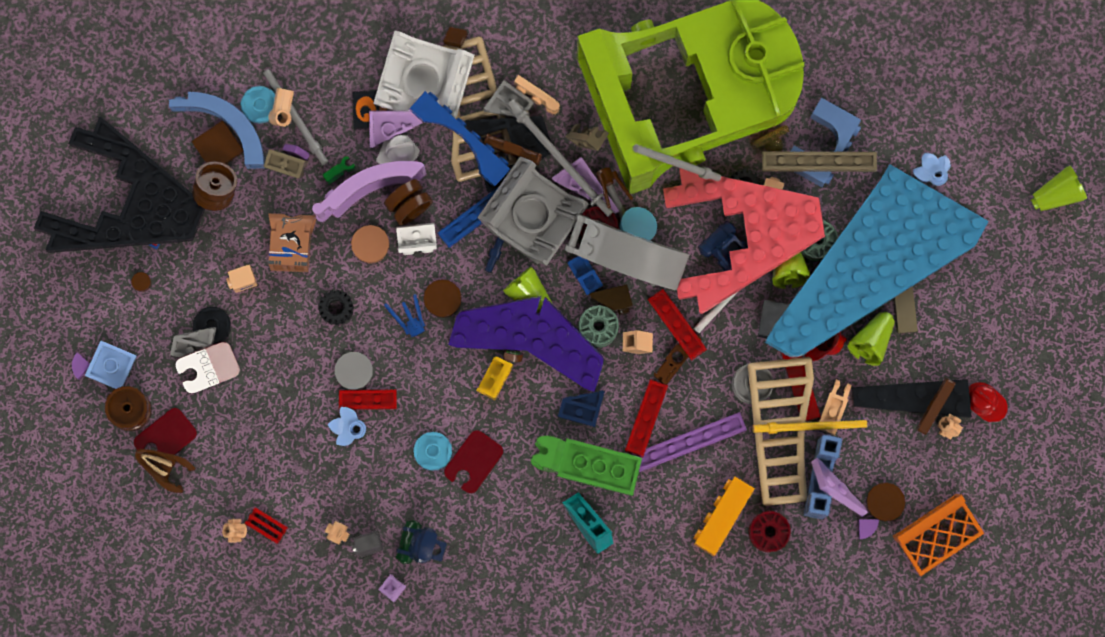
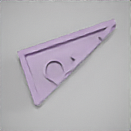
[369,110,423,148]
[552,157,620,214]
[811,458,868,517]

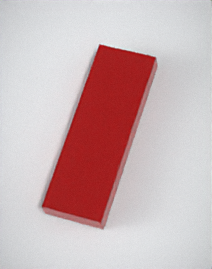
[339,389,397,410]

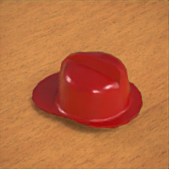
[805,332,846,361]
[969,382,1008,422]

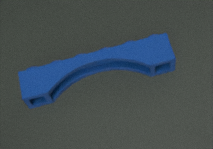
[408,91,510,187]

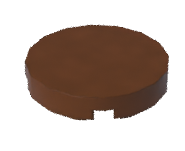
[423,279,462,318]
[866,482,906,522]

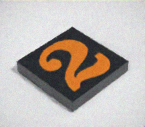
[352,90,391,130]

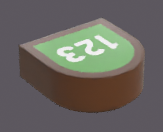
[503,350,524,362]

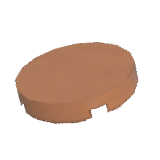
[351,225,390,264]

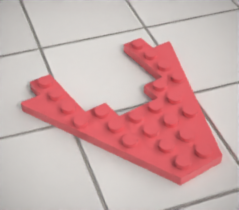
[663,168,825,314]

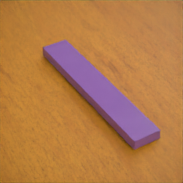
[632,412,747,472]

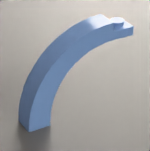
[169,92,265,169]

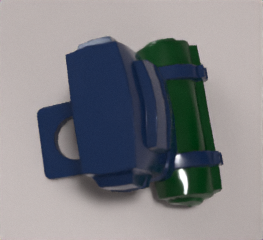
[395,520,447,564]

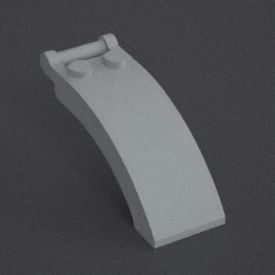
[564,214,690,290]

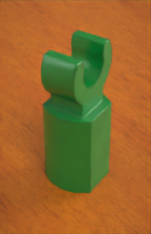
[322,156,355,185]

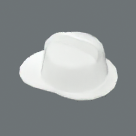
[376,135,419,164]

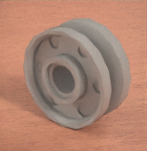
[731,364,773,404]

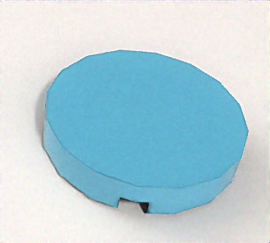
[241,86,275,124]
[619,207,657,241]
[414,432,452,471]

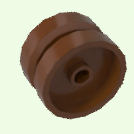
[192,161,237,211]
[384,179,433,226]
[105,386,152,431]

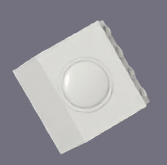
[373,31,474,119]

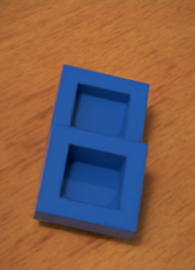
[567,256,603,295]

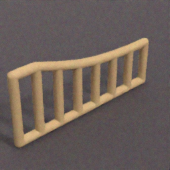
[442,37,517,182]
[748,357,814,506]

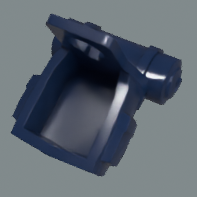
[698,221,748,271]

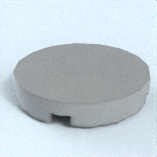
[335,352,373,390]

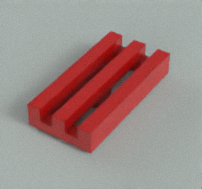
[244,507,288,544]

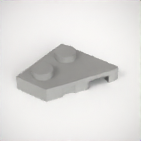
[483,80,534,117]
[170,327,216,357]

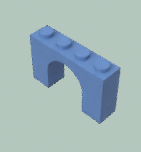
[791,98,861,187]
[803,435,842,520]

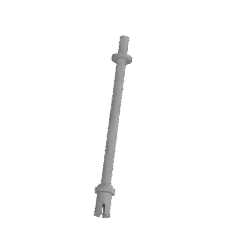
[506,99,613,217]

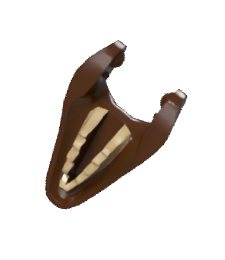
[135,449,196,493]

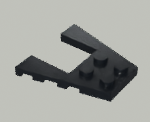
[465,116,551,193]

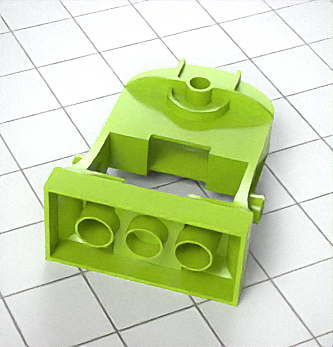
[577,0,804,194]

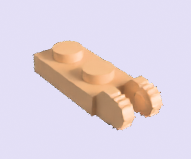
[514,75,560,114]
[819,379,851,436]

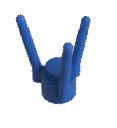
[384,294,426,338]

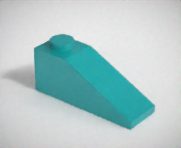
[562,492,614,554]

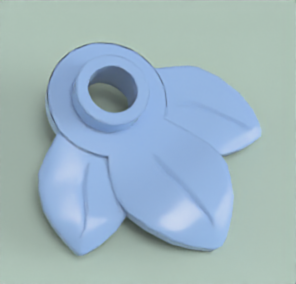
[913,153,950,186]
[328,407,366,446]

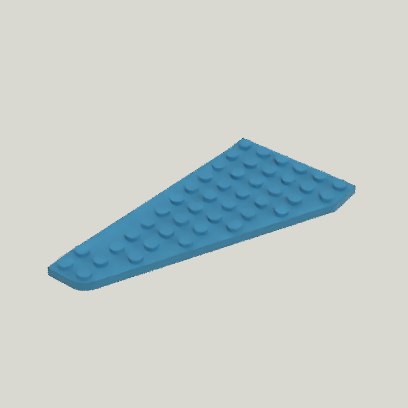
[765,164,989,357]

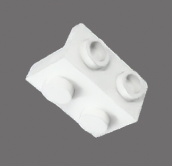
[396,223,437,255]

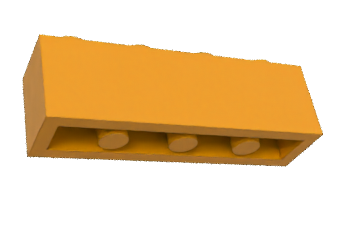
[693,477,755,556]

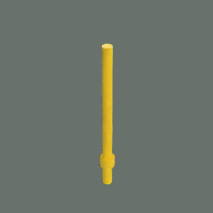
[752,420,867,434]

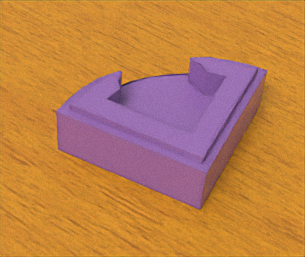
[283,144,310,160]
[72,352,90,380]
[858,519,879,539]

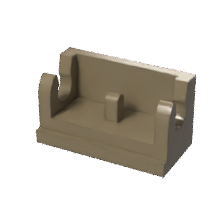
[565,124,609,151]
[263,149,309,179]

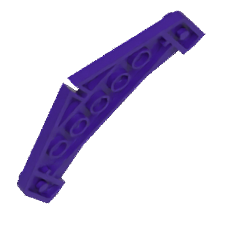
[448,296,604,392]

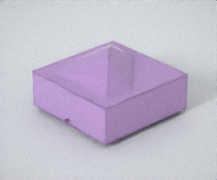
[378,574,406,602]

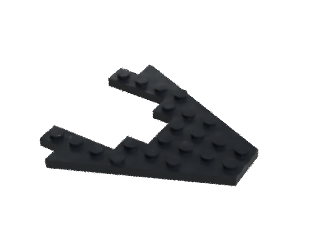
[34,117,205,253]

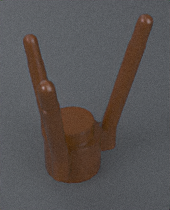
[596,167,633,209]

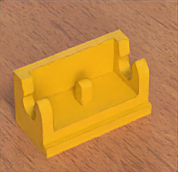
[476,356,513,400]

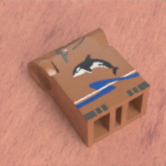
[268,213,316,272]

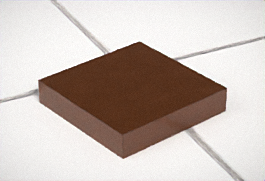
[191,120,244,164]

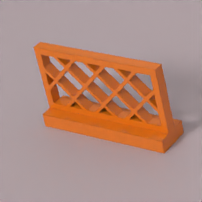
[893,494,985,576]

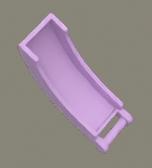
[312,161,426,222]

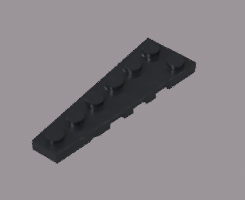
[852,379,972,418]

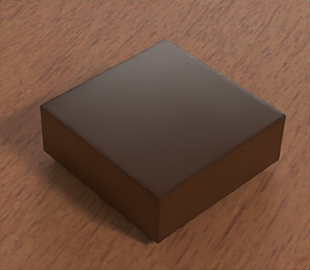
[443,27,468,48]

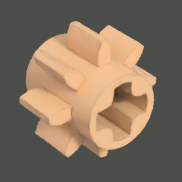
[938,414,963,440]
[222,519,247,543]
[325,521,350,544]

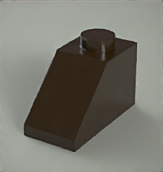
[590,284,633,315]

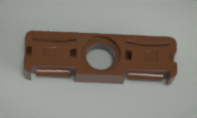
[483,134,542,166]
[654,335,702,385]
[916,377,956,435]

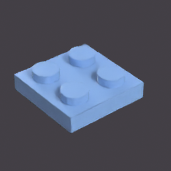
[85,341,137,389]

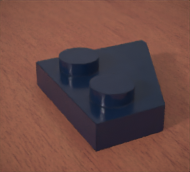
[558,391,605,428]

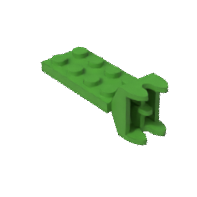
[531,436,642,496]

